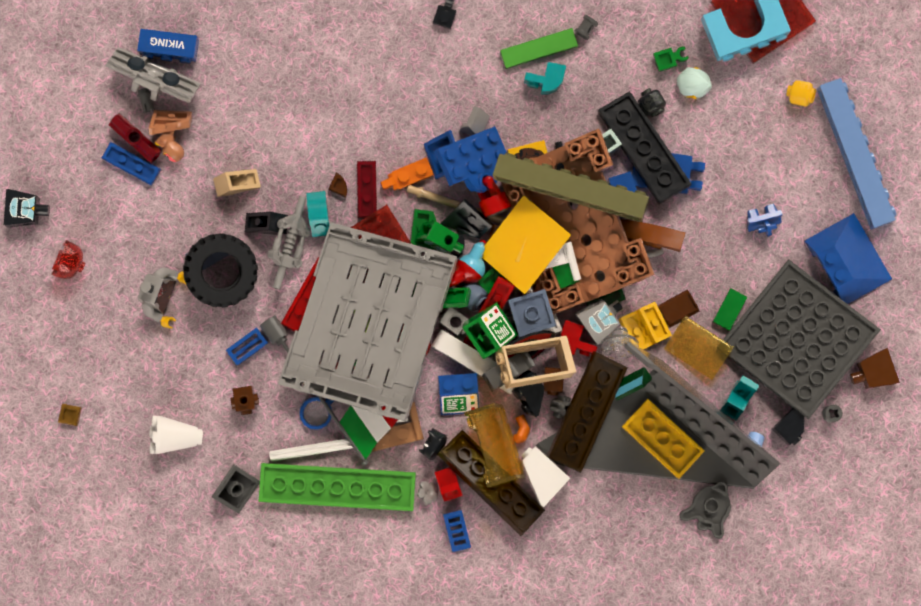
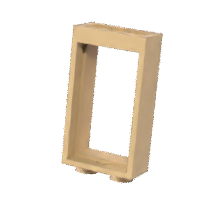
[496,336,576,389]

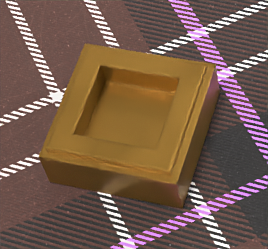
[58,404,82,426]

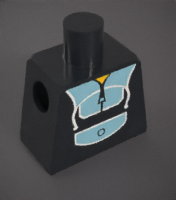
[3,189,50,228]

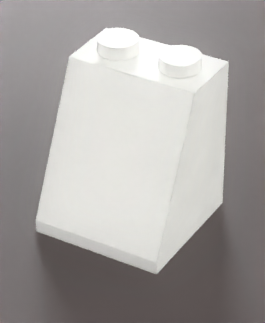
[521,446,570,507]

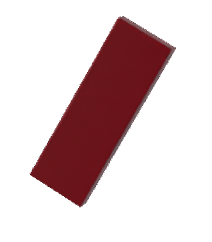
[357,161,377,219]

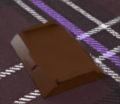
[658,290,700,328]

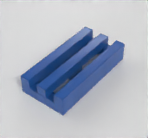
[226,327,268,366]

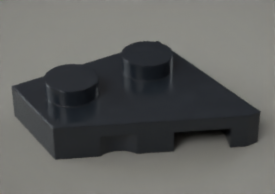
[440,198,493,239]

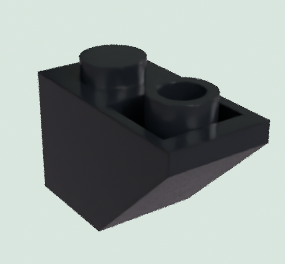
[512,370,545,417]

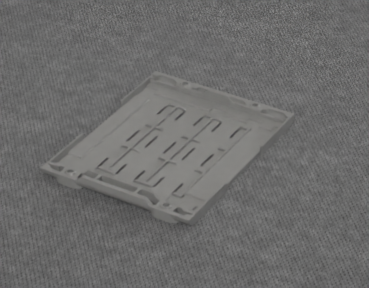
[278,222,457,421]

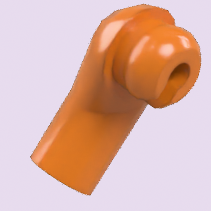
[513,414,530,444]

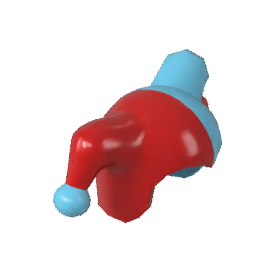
[449,240,487,288]

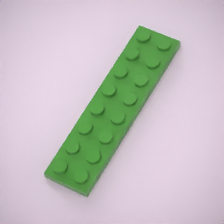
[258,463,416,511]

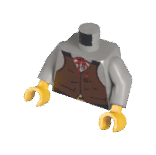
[138,267,186,328]

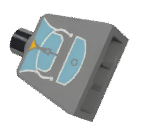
[574,299,623,345]

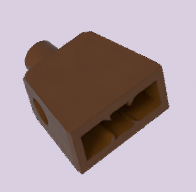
[850,348,900,389]

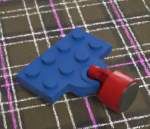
[434,126,511,219]

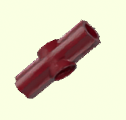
[108,113,162,163]

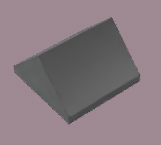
[211,464,260,514]

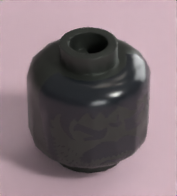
[638,88,666,118]

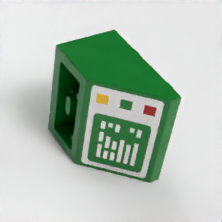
[462,302,518,359]

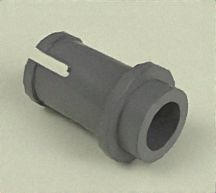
[137,88,155,113]

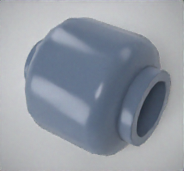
[462,283,488,311]

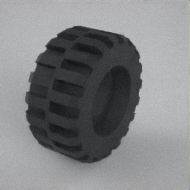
[183,233,258,308]

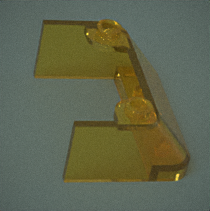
[464,403,525,488]

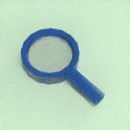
[300,397,334,430]

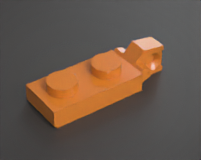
[380,157,434,191]

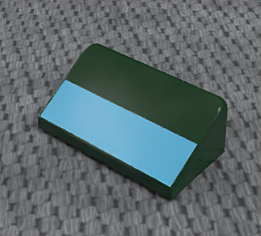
[615,367,652,401]

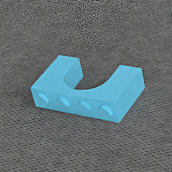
[701,0,791,62]

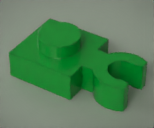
[653,46,689,72]

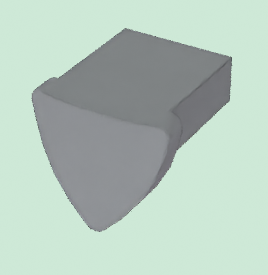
[460,107,490,135]

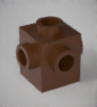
[230,386,259,415]

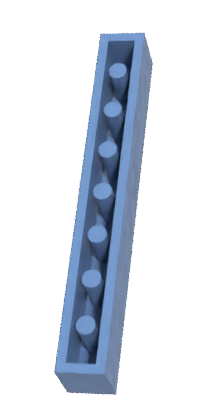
[817,78,896,230]

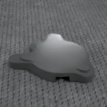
[679,481,731,539]

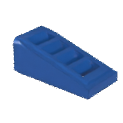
[443,510,471,552]

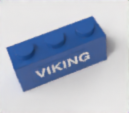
[137,29,199,64]

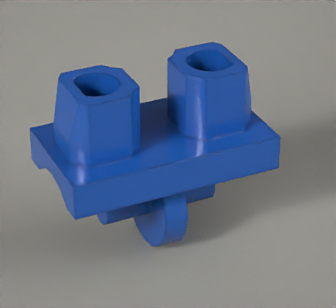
[747,204,783,237]

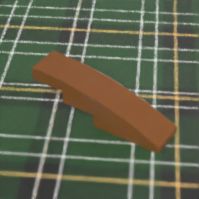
[620,219,686,252]

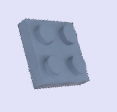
[508,289,556,337]

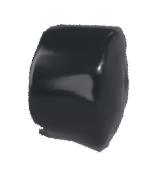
[419,428,447,460]

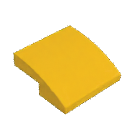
[618,302,672,350]

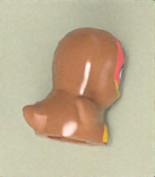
[154,131,184,162]

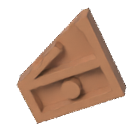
[149,110,192,135]

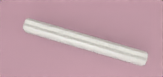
[269,439,353,461]

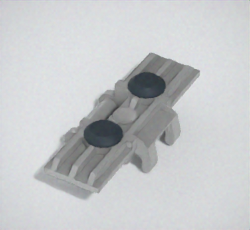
[106,47,201,103]

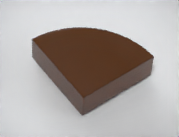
[328,172,347,198]

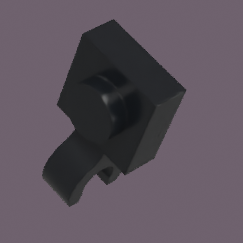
[433,0,457,30]

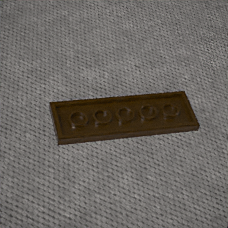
[547,351,628,473]
[437,430,545,536]

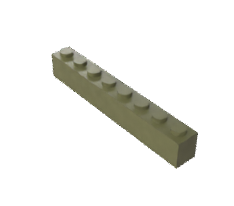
[493,153,649,223]

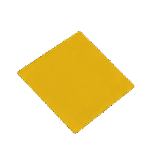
[482,196,571,294]

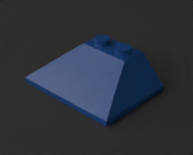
[804,213,892,304]

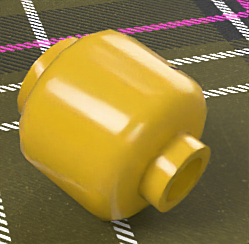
[786,80,816,107]

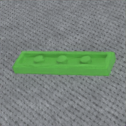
[500,28,578,69]

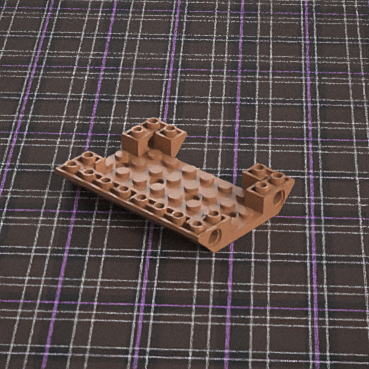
[501,129,655,314]

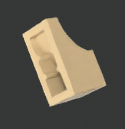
[213,169,261,197]

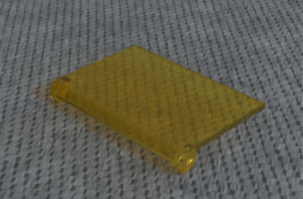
[664,316,734,380]

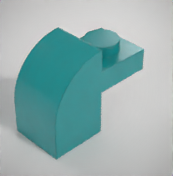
[524,62,566,95]
[306,191,330,237]
[720,375,759,421]

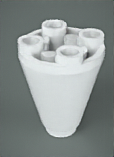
[149,415,203,454]

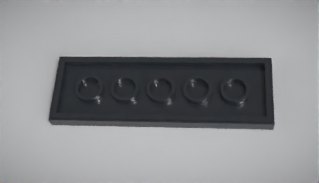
[598,91,692,205]

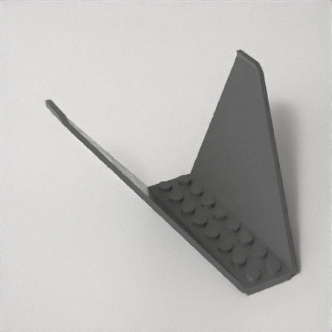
[536,342,781,489]

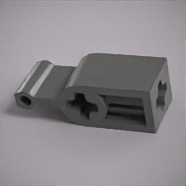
[482,352,536,392]

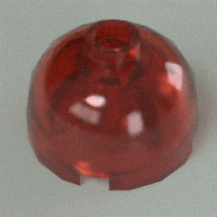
[51,240,86,279]

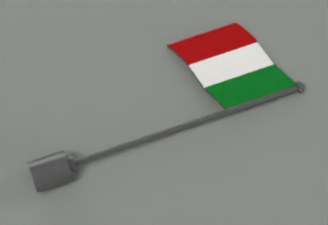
[260,315,398,465]

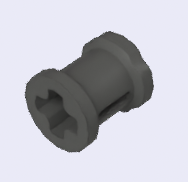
[574,15,598,40]
[822,405,843,423]

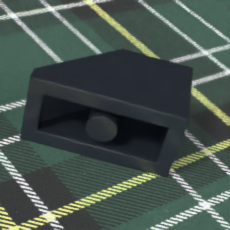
[244,212,288,235]
[772,408,804,446]

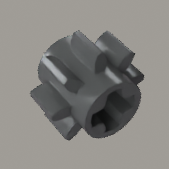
[550,395,571,419]

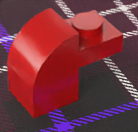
[560,320,597,357]
[434,467,463,502]

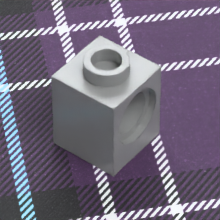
[439,308,468,337]

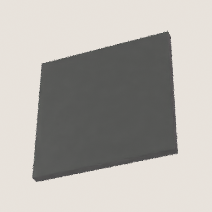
[717,259,881,420]

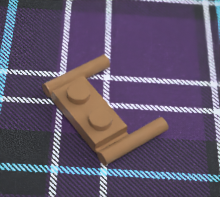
[372,402,424,452]

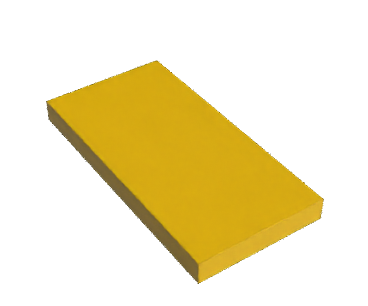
[622,398,705,479]

